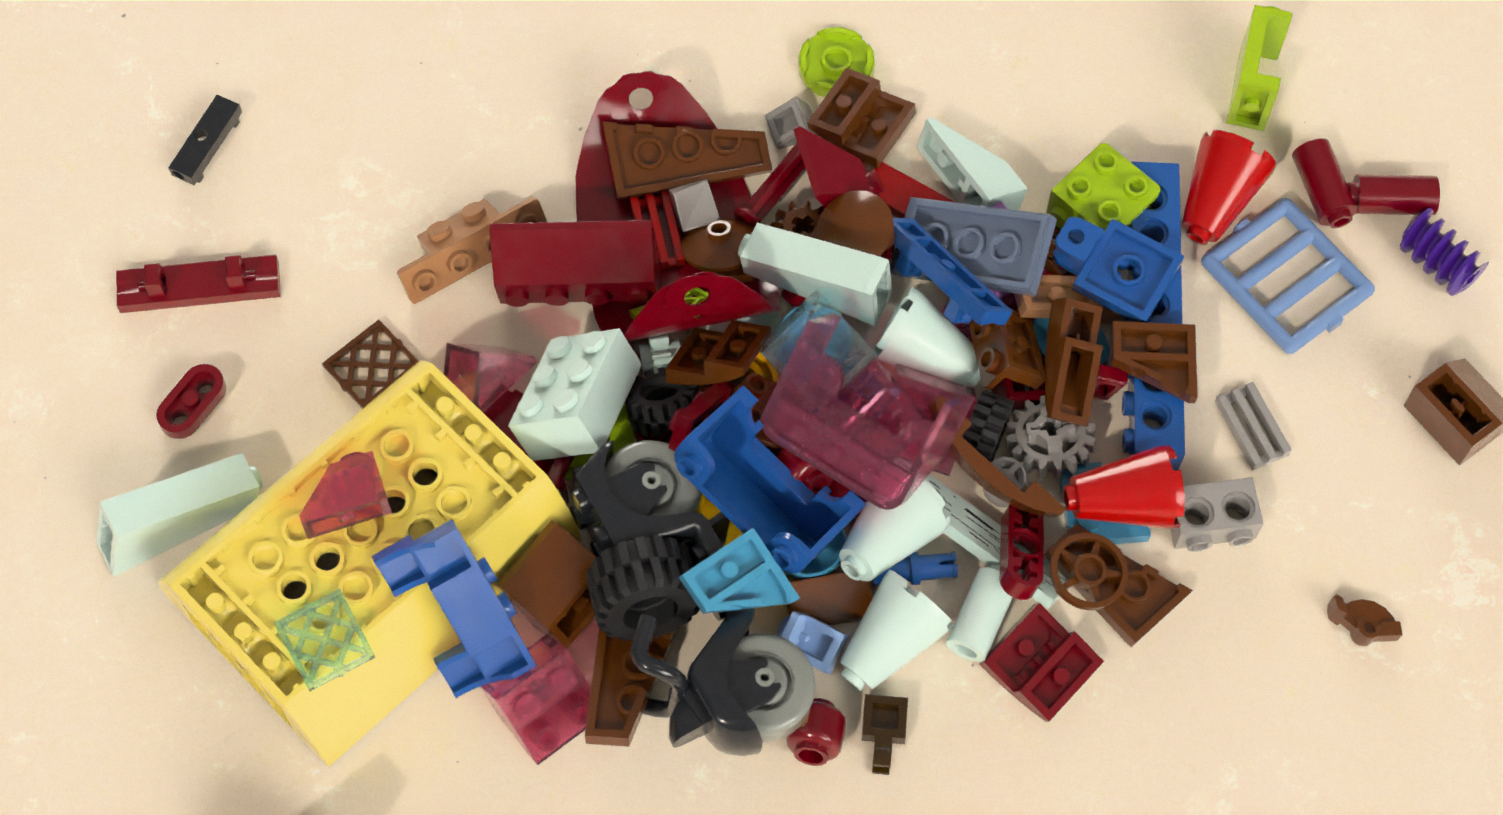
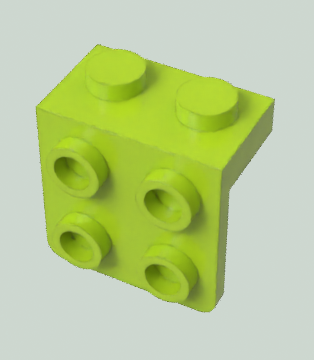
[1046,143,1160,233]

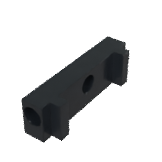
[168,95,242,186]

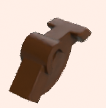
[1327,594,1403,646]

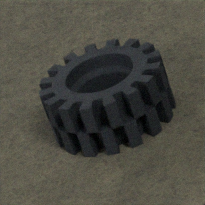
[625,367,699,437]
[963,390,1015,463]

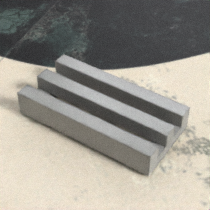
[1215,382,1292,470]

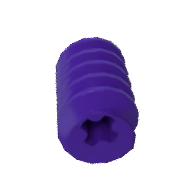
[1400,208,1489,296]

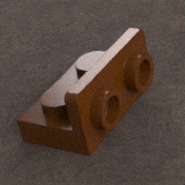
[969,308,1047,390]

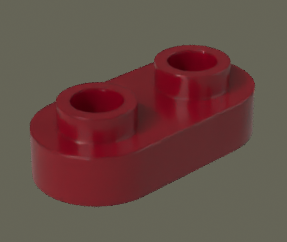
[156,364,226,439]

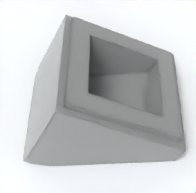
[764,96,818,149]

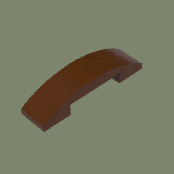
[928,395,1066,517]

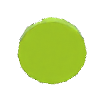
[798,27,875,97]

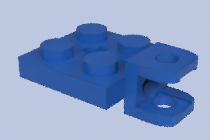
[1052,217,1184,322]

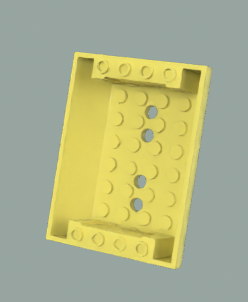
[159,361,582,767]

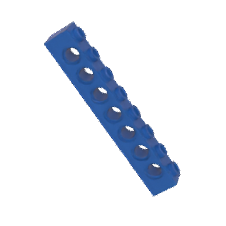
[1121,161,1185,470]

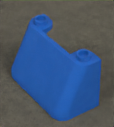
[674,385,866,573]

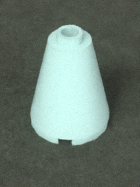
[870,287,981,390]
[839,467,951,581]
[840,570,954,691]

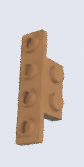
[397,196,547,304]

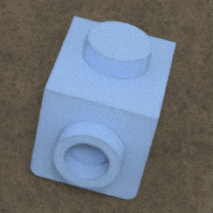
[776,611,849,674]

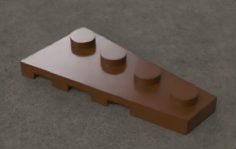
[602,122,772,201]
[585,629,677,747]

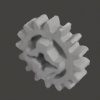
[1006,395,1095,480]

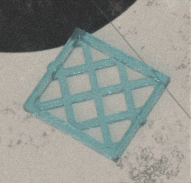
[274,589,376,692]

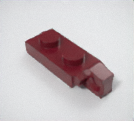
[668,381,737,451]

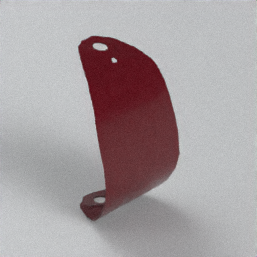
[575,71,781,341]

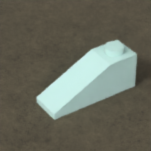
[917,117,1028,211]

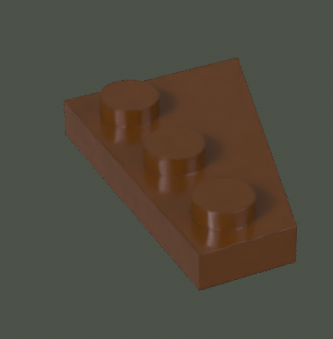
[1044,524,1193,647]

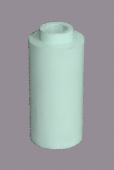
[946,565,1013,662]

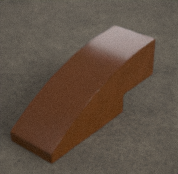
[1045,297,1103,427]

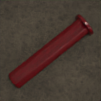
[734,143,806,228]

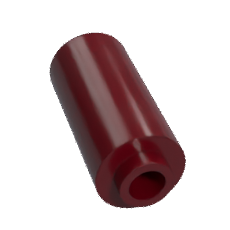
[1292,138,1358,229]
[1347,174,1440,215]

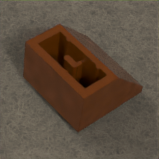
[1404,358,1503,466]
[496,520,596,649]

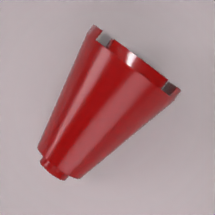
[1181,130,1276,245]
[1063,445,1185,529]

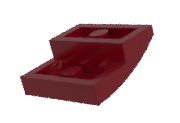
[979,603,1104,722]

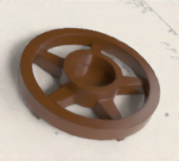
[1049,532,1129,611]

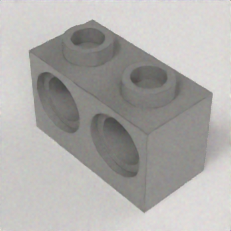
[1170,477,1264,552]

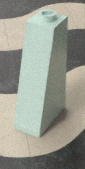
[738,222,892,326]
[96,453,262,576]

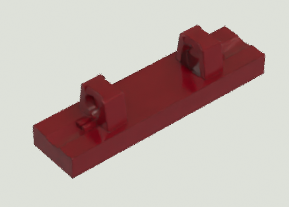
[116,255,281,313]

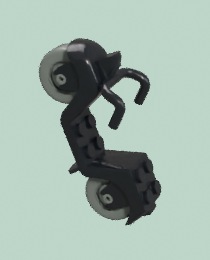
[570,440,816,756]

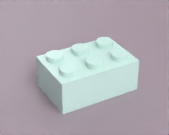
[508,328,642,461]

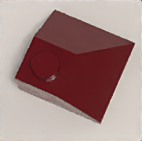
[793,126,884,208]

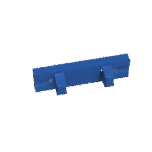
[893,218,1013,325]

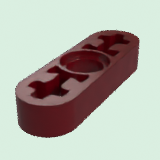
[999,505,1044,600]

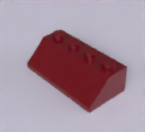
[489,220,661,307]

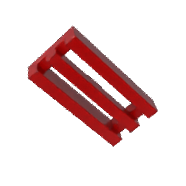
[630,190,685,270]

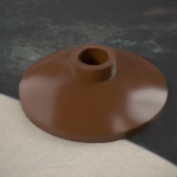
[681,218,754,272]

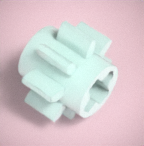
[639,334,681,375]

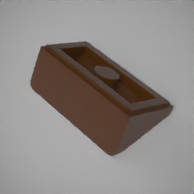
[786,572,872,625]

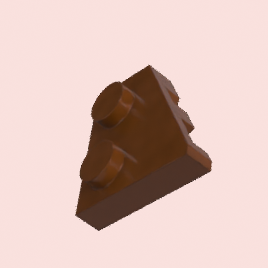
[1111,321,1197,403]

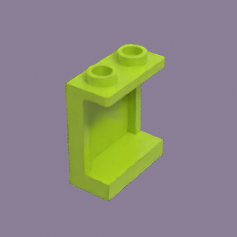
[1226,5,1293,131]

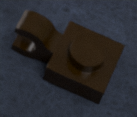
[861,694,908,775]

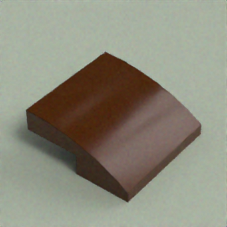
[807,68,916,169]
[665,320,771,385]

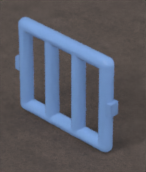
[1201,198,1375,354]

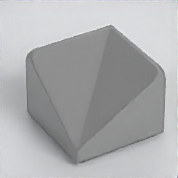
[668,179,720,232]

